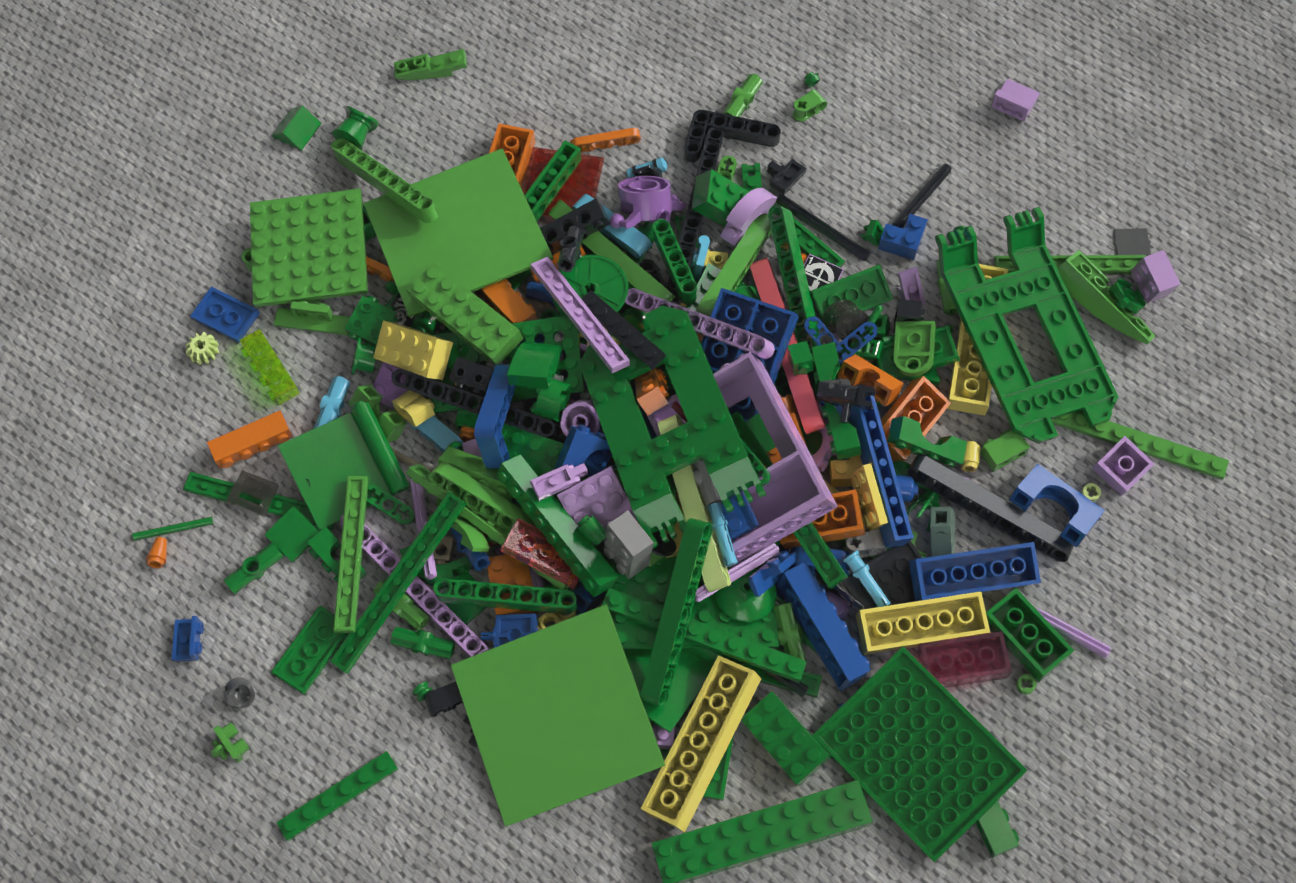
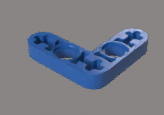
[804,317,877,364]

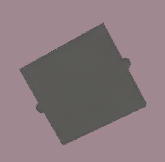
[1114,228,1151,256]

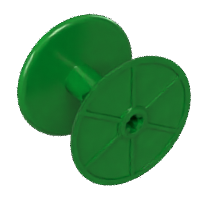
[552,255,629,345]

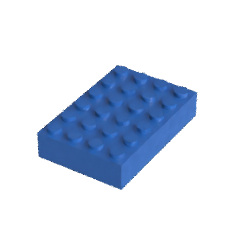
[701,288,799,422]

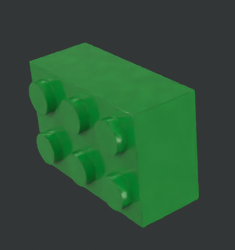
[692,169,749,228]

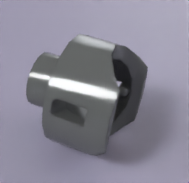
[223,677,255,707]

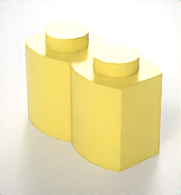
[392,390,435,427]

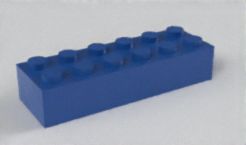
[909,542,1041,602]
[776,562,871,692]

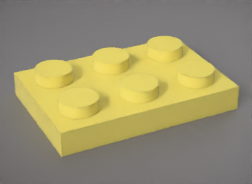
[851,464,888,531]

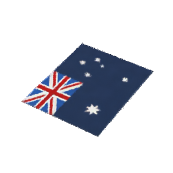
[815,568,864,612]

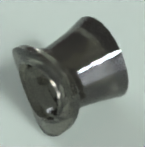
[823,300,869,343]

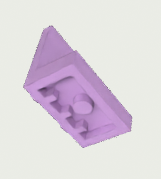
[991,79,1040,122]

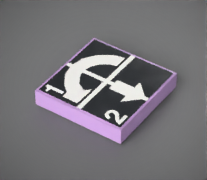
[795,254,844,291]

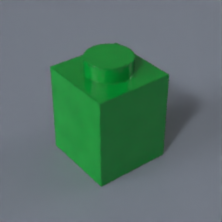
[788,341,813,376]

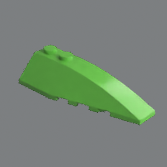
[1058,250,1155,344]

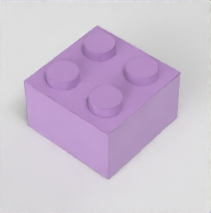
[1131,250,1180,303]
[1092,436,1154,496]

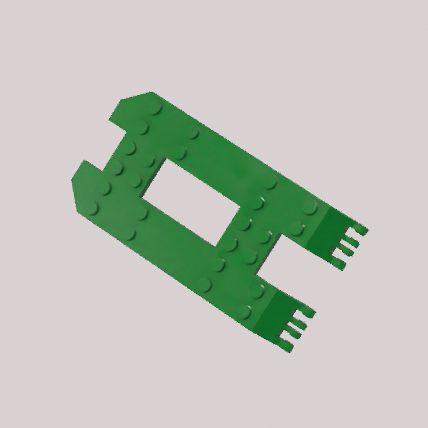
[935,207,1118,444]
[579,306,766,549]

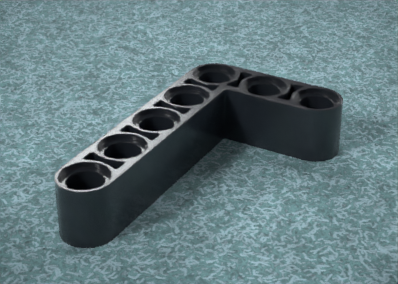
[684,110,781,163]

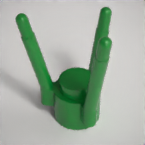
[906,489,941,531]

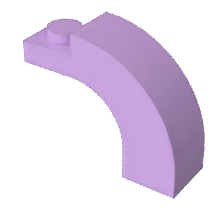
[720,188,777,246]

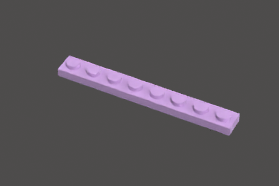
[531,257,630,373]

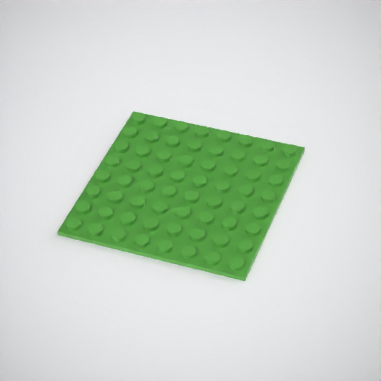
[364,148,554,317]
[451,604,666,827]

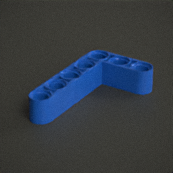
[474,365,516,469]

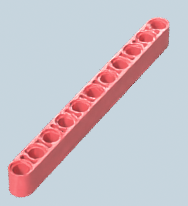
[750,257,826,434]

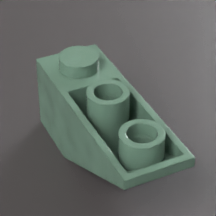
[930,507,956,557]

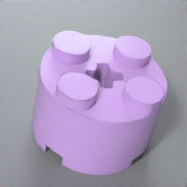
[561,399,603,437]

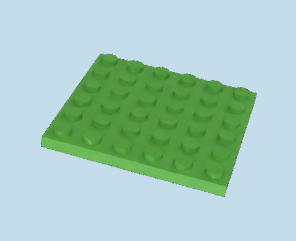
[250,188,368,307]

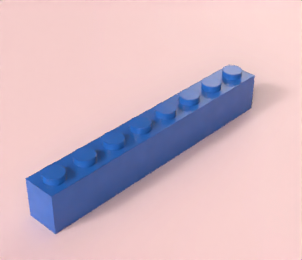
[849,396,914,548]

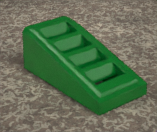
[839,338,883,360]

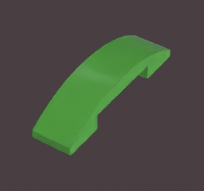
[428,514,489,552]

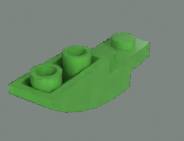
[394,49,467,80]

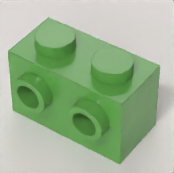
[981,429,1030,472]

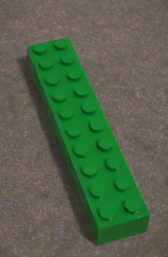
[652,780,873,883]

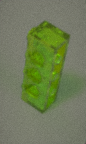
[240,328,300,405]

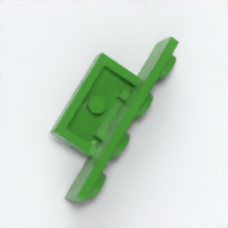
[274,301,350,335]

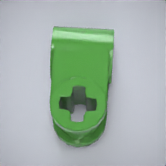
[793,89,827,122]

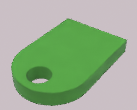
[894,321,936,377]

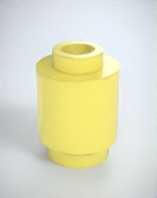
[960,441,981,472]

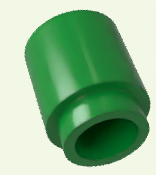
[578,515,606,546]

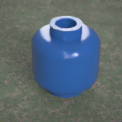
[896,475,918,502]

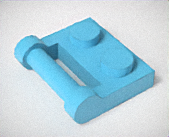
[690,235,710,282]

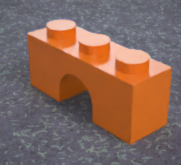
[838,354,904,406]

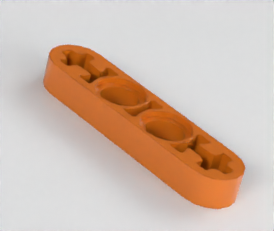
[570,128,641,153]

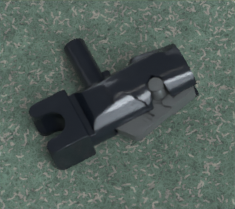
[817,379,876,424]

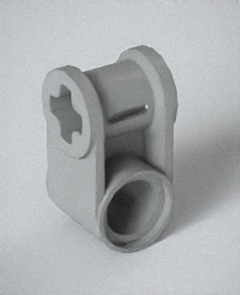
[846,529,887,558]

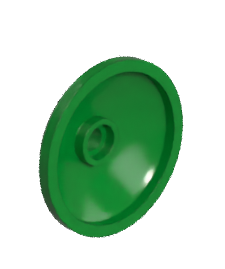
[714,564,777,623]

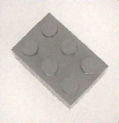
[604,511,654,579]

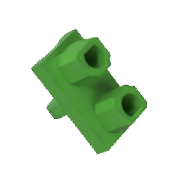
[211,722,250,763]

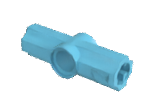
[314,376,350,429]

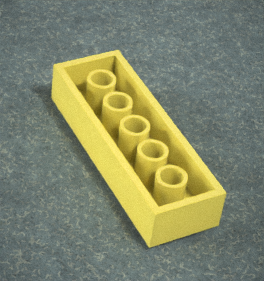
[855,592,990,655]

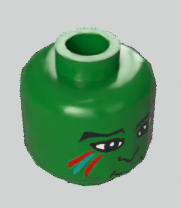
[412,311,441,335]

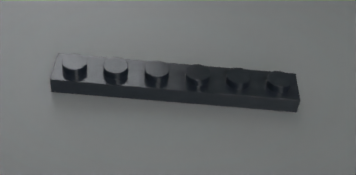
[582,290,666,370]

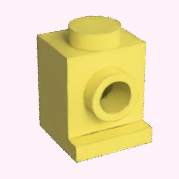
[704,249,728,269]

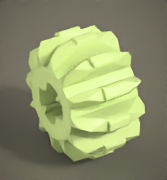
[185,332,219,365]

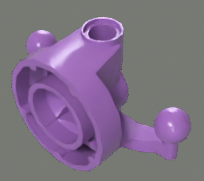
[609,176,686,228]

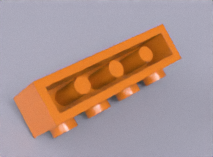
[635,368,669,416]
[207,410,293,469]

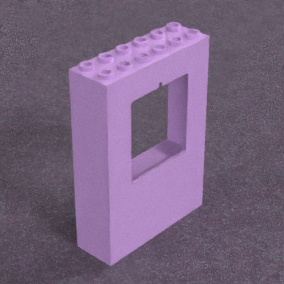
[648,352,838,567]

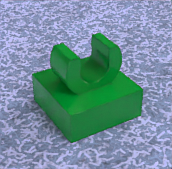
[860,220,884,246]

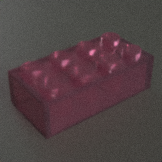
[917,631,1012,688]

